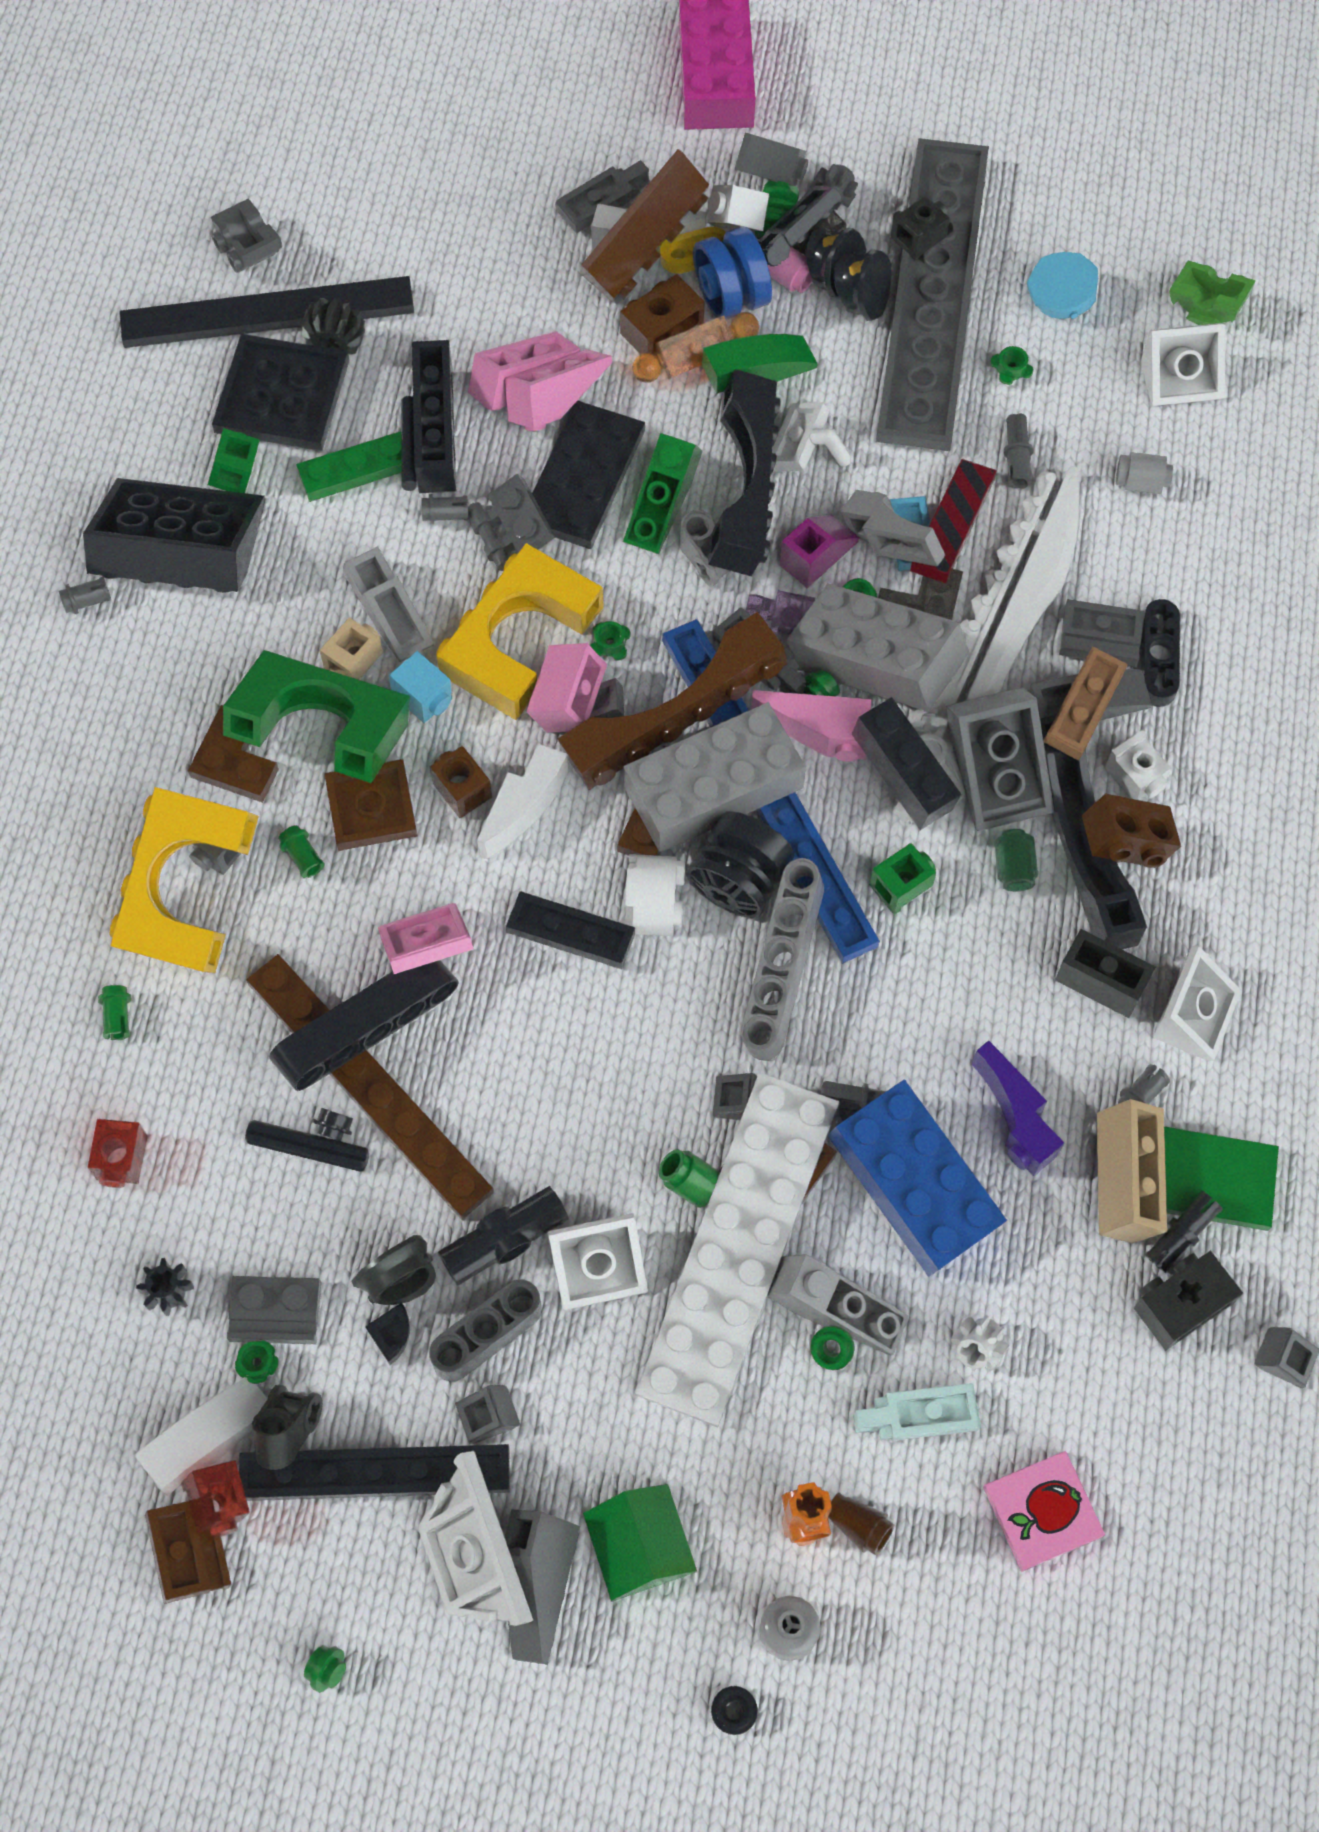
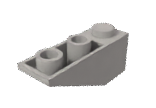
[767,1254,909,1356]

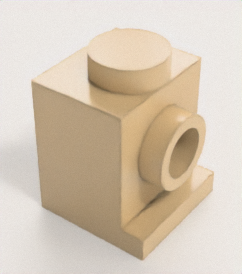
[319,617,383,680]

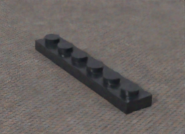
[238,1444,510,1501]

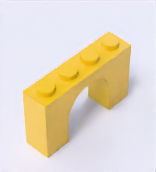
[436,543,604,720]
[109,787,259,973]

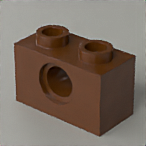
[620,274,705,362]

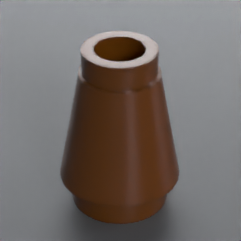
[828,1492,895,1555]

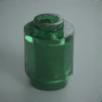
[994,829,1038,892]

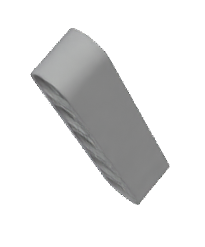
[741,858,824,1061]

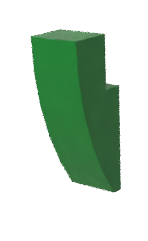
[702,334,818,394]

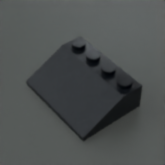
[83,478,265,593]

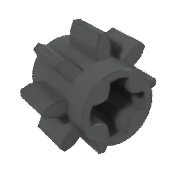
[814,164,858,210]

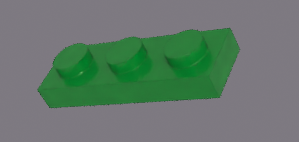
[296,431,401,502]

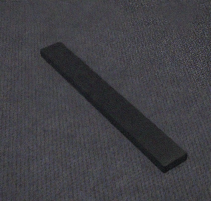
[120,276,415,348]

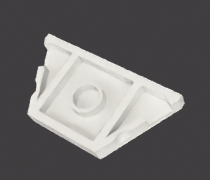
[418,1451,533,1626]

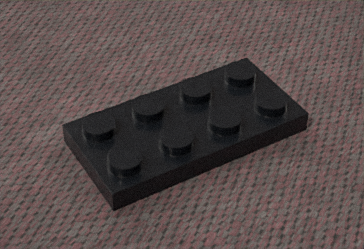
[532,401,645,549]

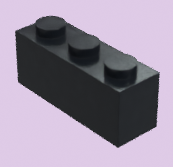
[852,697,962,830]

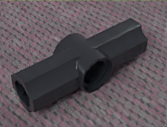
[438,1186,569,1286]

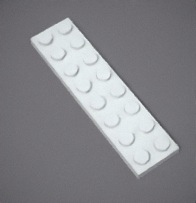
[635,1072,839,1428]

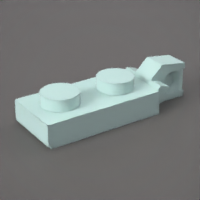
[853,1383,981,1441]

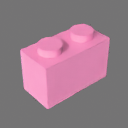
[526,643,607,733]

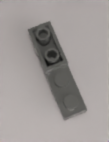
[1027,669,1152,721]

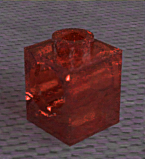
[87,1119,148,1188]

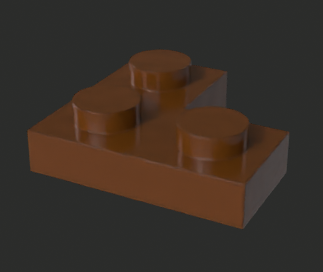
[188,705,279,803]

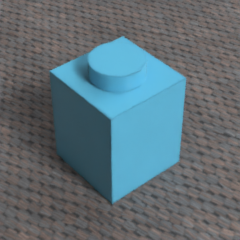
[389,651,452,723]

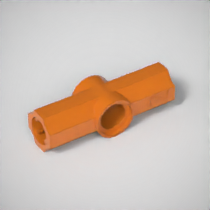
[781,1482,832,1546]

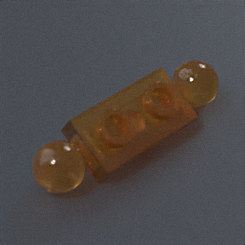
[632,312,760,383]

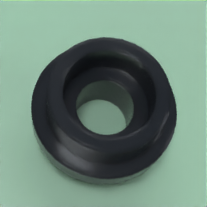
[711,1686,758,1735]

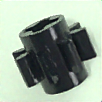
[136,1258,194,1316]

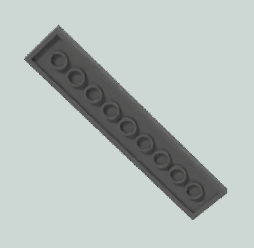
[876,138,989,451]

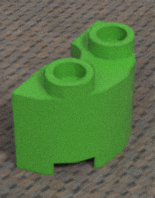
[1169,260,1256,325]

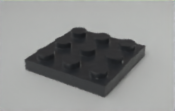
[212,334,349,451]

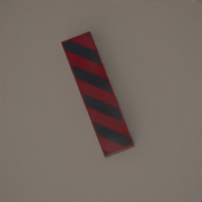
[910,459,997,583]

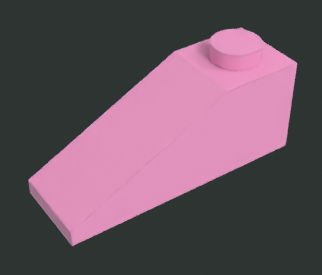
[468,331,581,411]
[505,349,612,431]
[751,690,871,762]

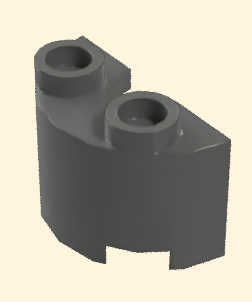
[211,198,282,273]

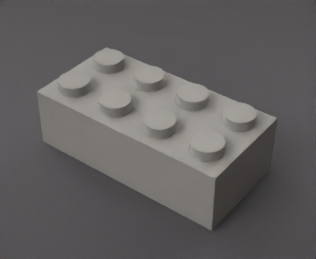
[787,583,969,712]
[624,702,806,853]

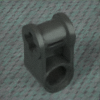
[252,1384,322,1470]

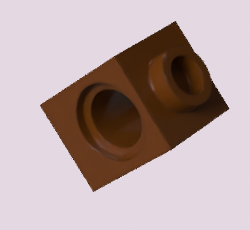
[429,745,492,819]

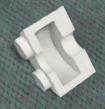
[624,854,685,936]

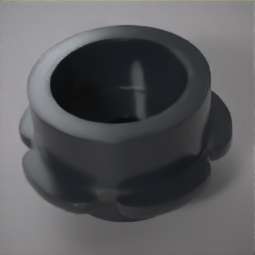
[312,1108,353,1141]

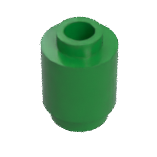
[659,1149,720,1208]

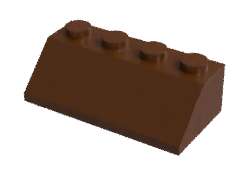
[580,149,709,302]

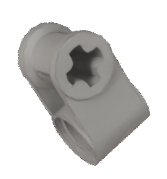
[679,510,730,587]

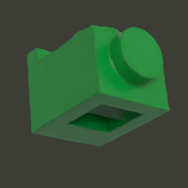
[207,428,260,493]
[869,843,936,915]

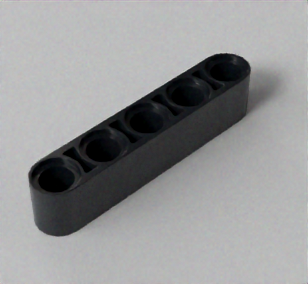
[269,960,459,1091]

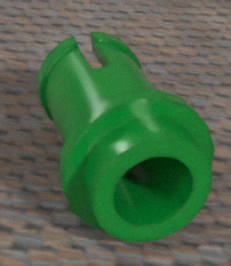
[278,825,325,878]
[98,985,131,1040]

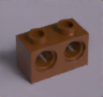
[1082,793,1182,868]

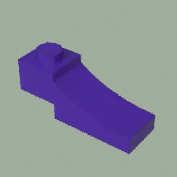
[972,1040,1064,1176]

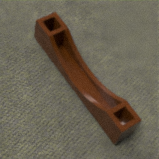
[557,611,788,790]

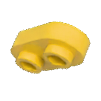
[660,227,726,274]

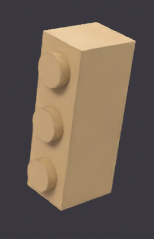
[1097,1099,1167,1243]

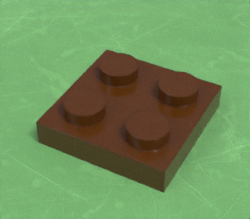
[324,759,418,851]

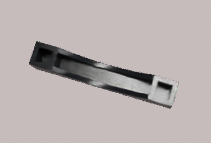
[708,369,780,577]
[1040,715,1147,949]

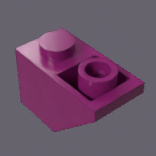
[779,515,860,589]

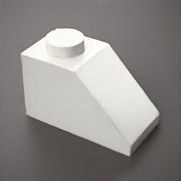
[707,185,769,231]

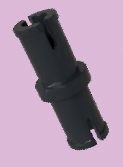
[1144,1190,1223,1274]

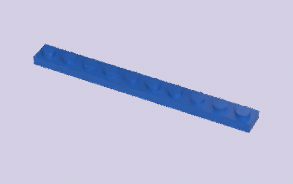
[662,619,880,964]

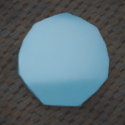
[1027,252,1098,319]

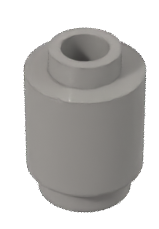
[1116,452,1173,494]

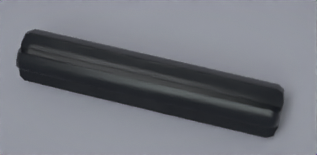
[245,1120,369,1172]

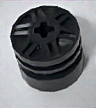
[686,811,795,918]

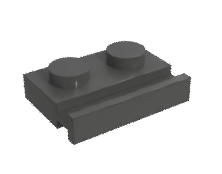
[1059,599,1144,667]
[227,1276,322,1344]

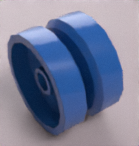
[693,226,772,321]

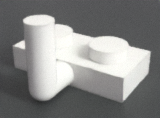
[772,402,851,471]

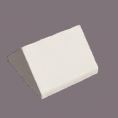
[1140,323,1225,406]
[1152,946,1242,1061]
[548,1213,648,1310]

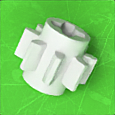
[951,1315,1010,1371]

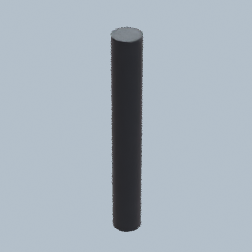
[401,396,417,491]

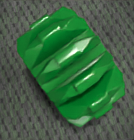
[754,180,799,239]

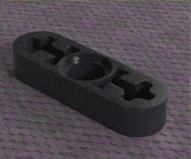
[1141,599,1180,707]

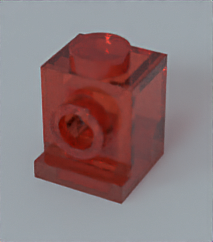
[181,1460,250,1538]

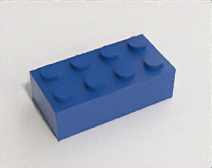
[828,1079,1008,1277]

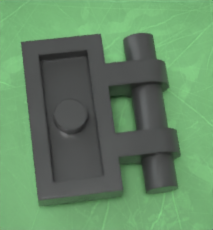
[468,473,555,571]

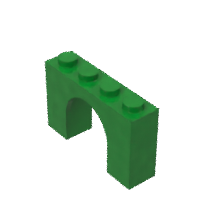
[223,650,410,783]

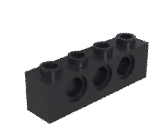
[412,340,457,493]

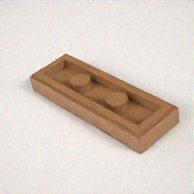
[1043,647,1128,760]

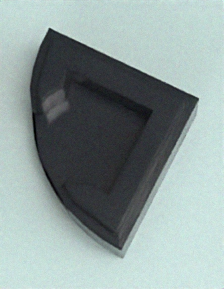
[365,1302,410,1365]

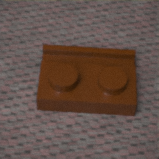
[145,1496,231,1604]

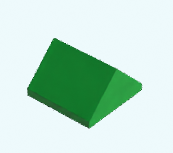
[583,1484,697,1602]

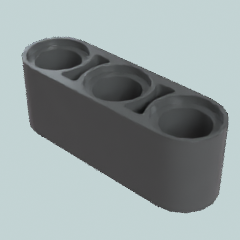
[429,1279,542,1382]

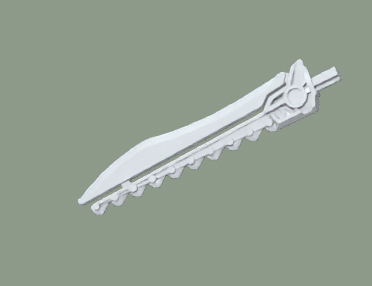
[893,466,1079,823]

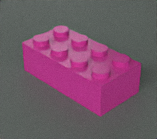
[679,0,756,130]

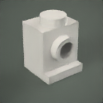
[1105,730,1172,800]

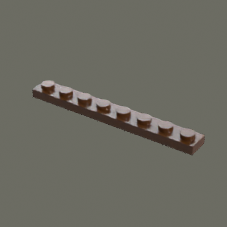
[246,954,494,1220]

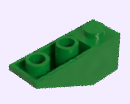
[623,433,703,554]

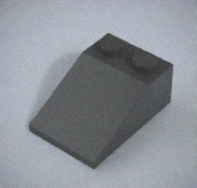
[946,687,1054,831]

